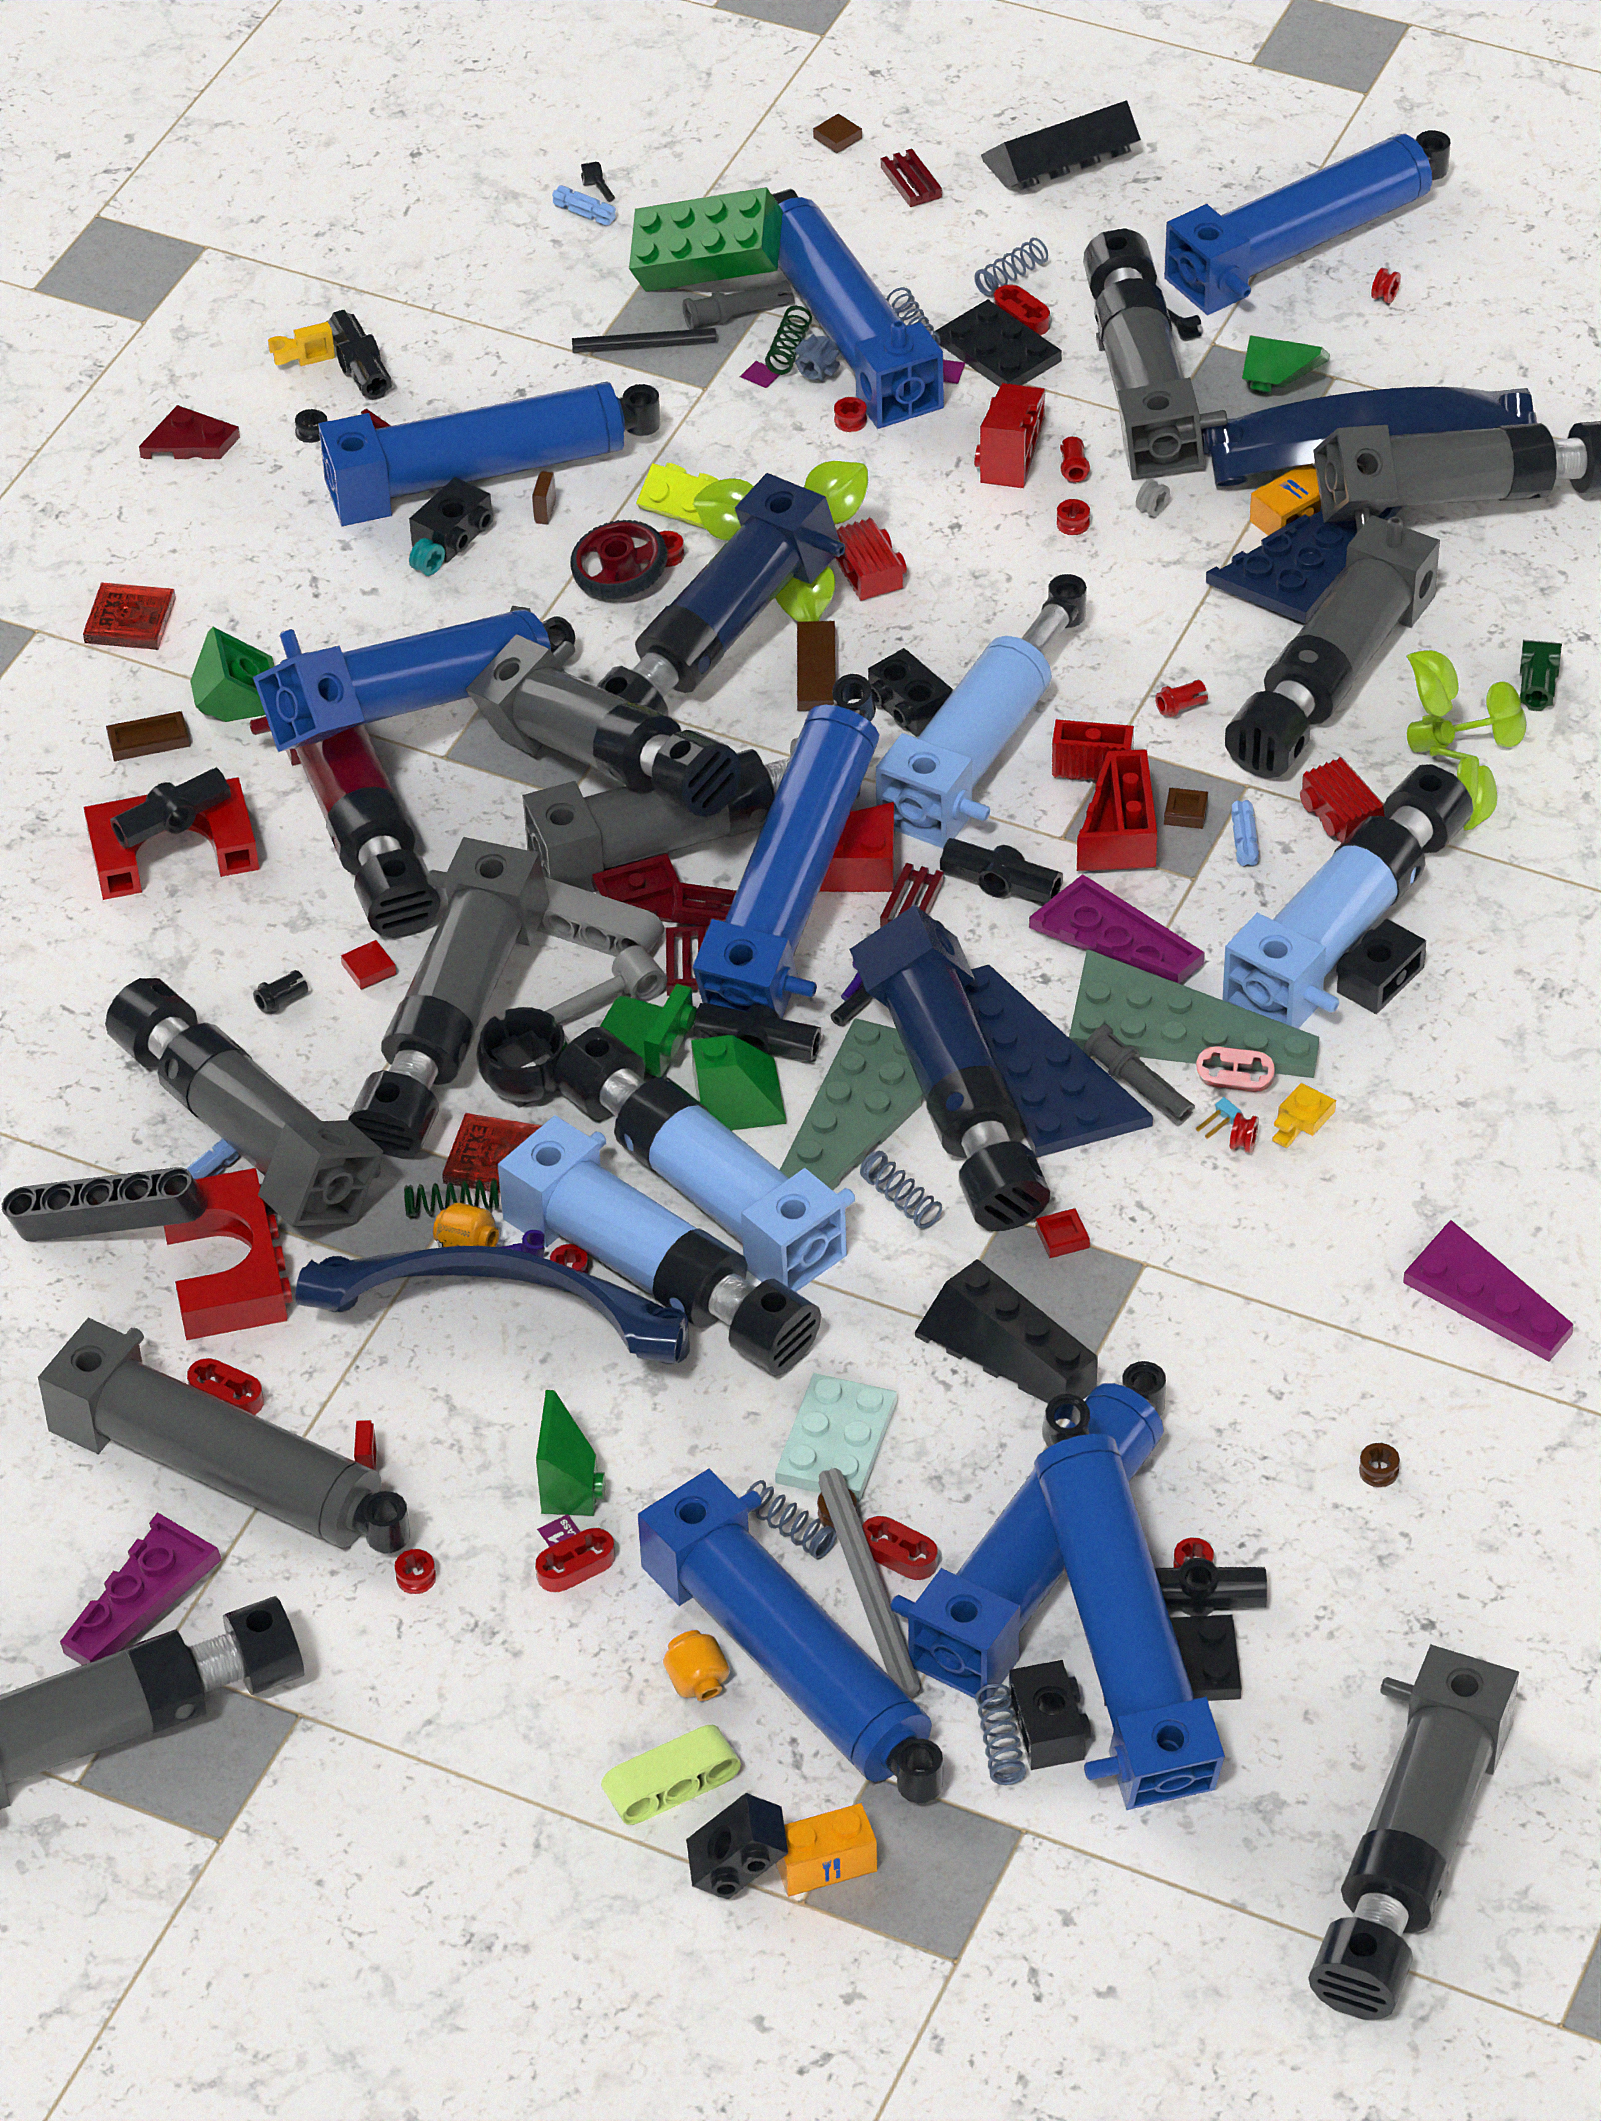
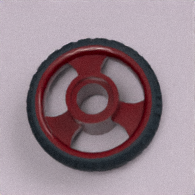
[570,520,668,599]

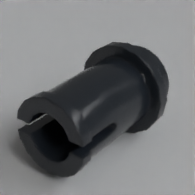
[253,970,308,1013]

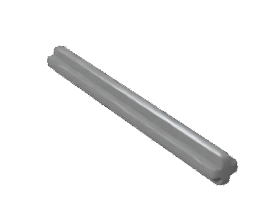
[818,1468,920,1698]

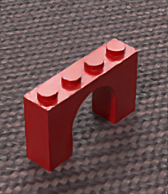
[83,777,259,900]
[163,1168,293,1341]

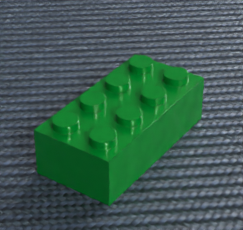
[629,187,783,292]

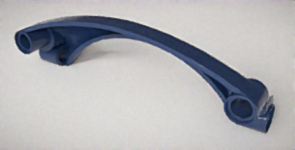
[1201,387,1537,487]
[295,1246,690,1364]

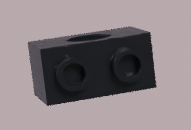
[409,477,493,563]
[1336,918,1427,1015]
[1009,1660,1092,1770]
[686,1793,788,1900]

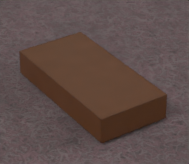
[106,711,190,762]

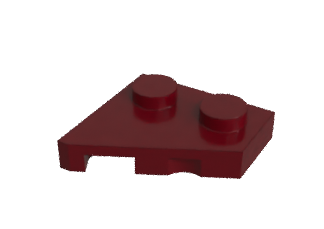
[139,405,240,459]
[592,854,687,924]

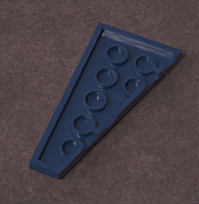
[1206,506,1403,624]
[964,964,1153,1158]

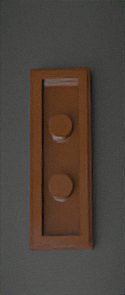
[797,621,836,711]

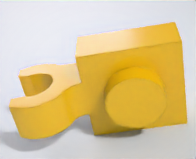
[268,321,335,366]
[1272,1083,1336,1148]

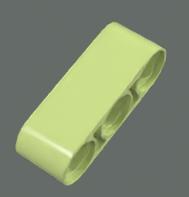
[601,1725,741,1825]

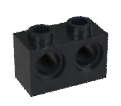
[868,648,953,737]

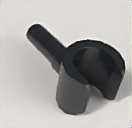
[581,162,615,202]
[1167,308,1202,340]

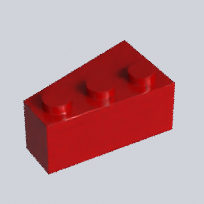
[974,383,1045,488]
[1076,749,1157,871]
[819,802,895,892]

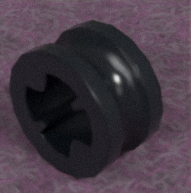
[295,409,328,443]

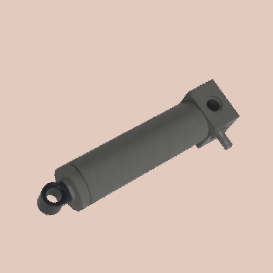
[38,1317,410,1553]

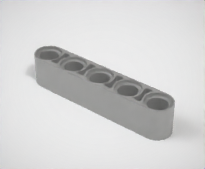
[537,877,664,957]

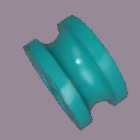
[409,538,445,576]

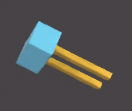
[1196,1097,1242,1139]

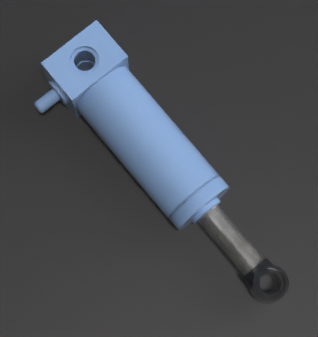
[876,574,1087,848]

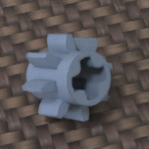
[794,334,840,381]

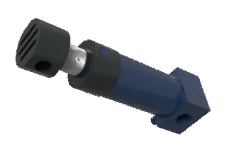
[596,473,845,716]
[849,905,1050,1231]

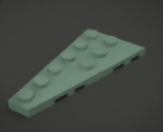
[1069,949,1320,1078]
[780,1018,924,1190]

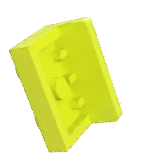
[636,463,719,529]

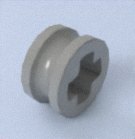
[1136,479,1170,517]

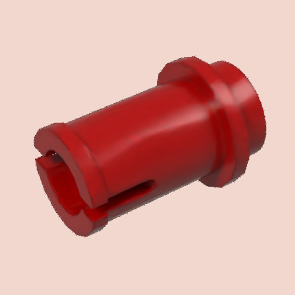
[1060,436,1090,482]
[1155,679,1208,717]

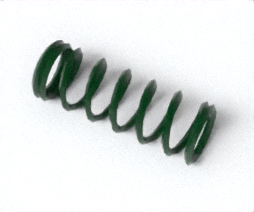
[765,305,812,375]
[404,1178,499,1218]

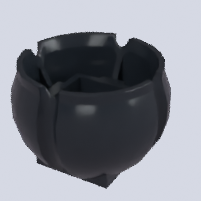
[476,1007,569,1108]

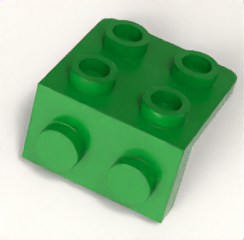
[600,984,697,1077]

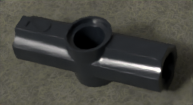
[326,309,392,400]
[110,767,231,849]
[940,838,1063,904]
[693,1003,822,1061]
[1155,1558,1267,1616]

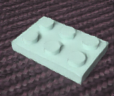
[775,1373,897,1502]

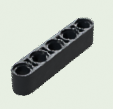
[1,1167,208,1241]

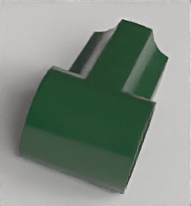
[1520,639,1562,711]

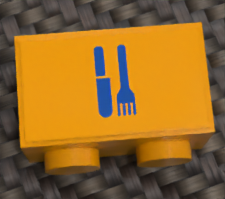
[1250,464,1321,536]
[775,1803,877,1897]

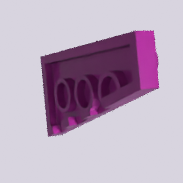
[1029,874,1205,984]
[1403,1220,1574,1362]
[60,1512,222,1665]

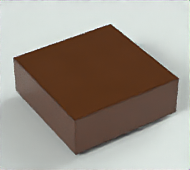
[813,113,862,153]
[532,471,556,525]
[1164,787,1209,829]

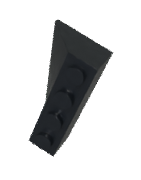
[981,100,1141,190]
[915,1259,1098,1403]

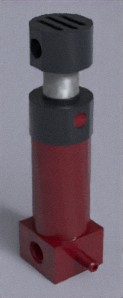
[249,716,440,938]

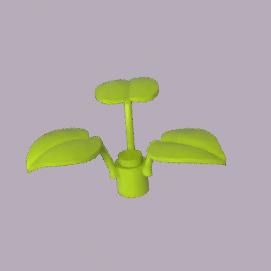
[693,461,868,622]
[1406,650,1526,831]

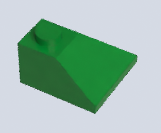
[1242,335,1330,393]
[190,626,274,722]
[691,1035,786,1131]
[536,1390,605,1516]

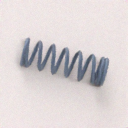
[974,237,1048,296]
[887,287,941,345]
[860,1150,942,1229]
[746,1480,836,1559]
[975,1683,1026,1785]

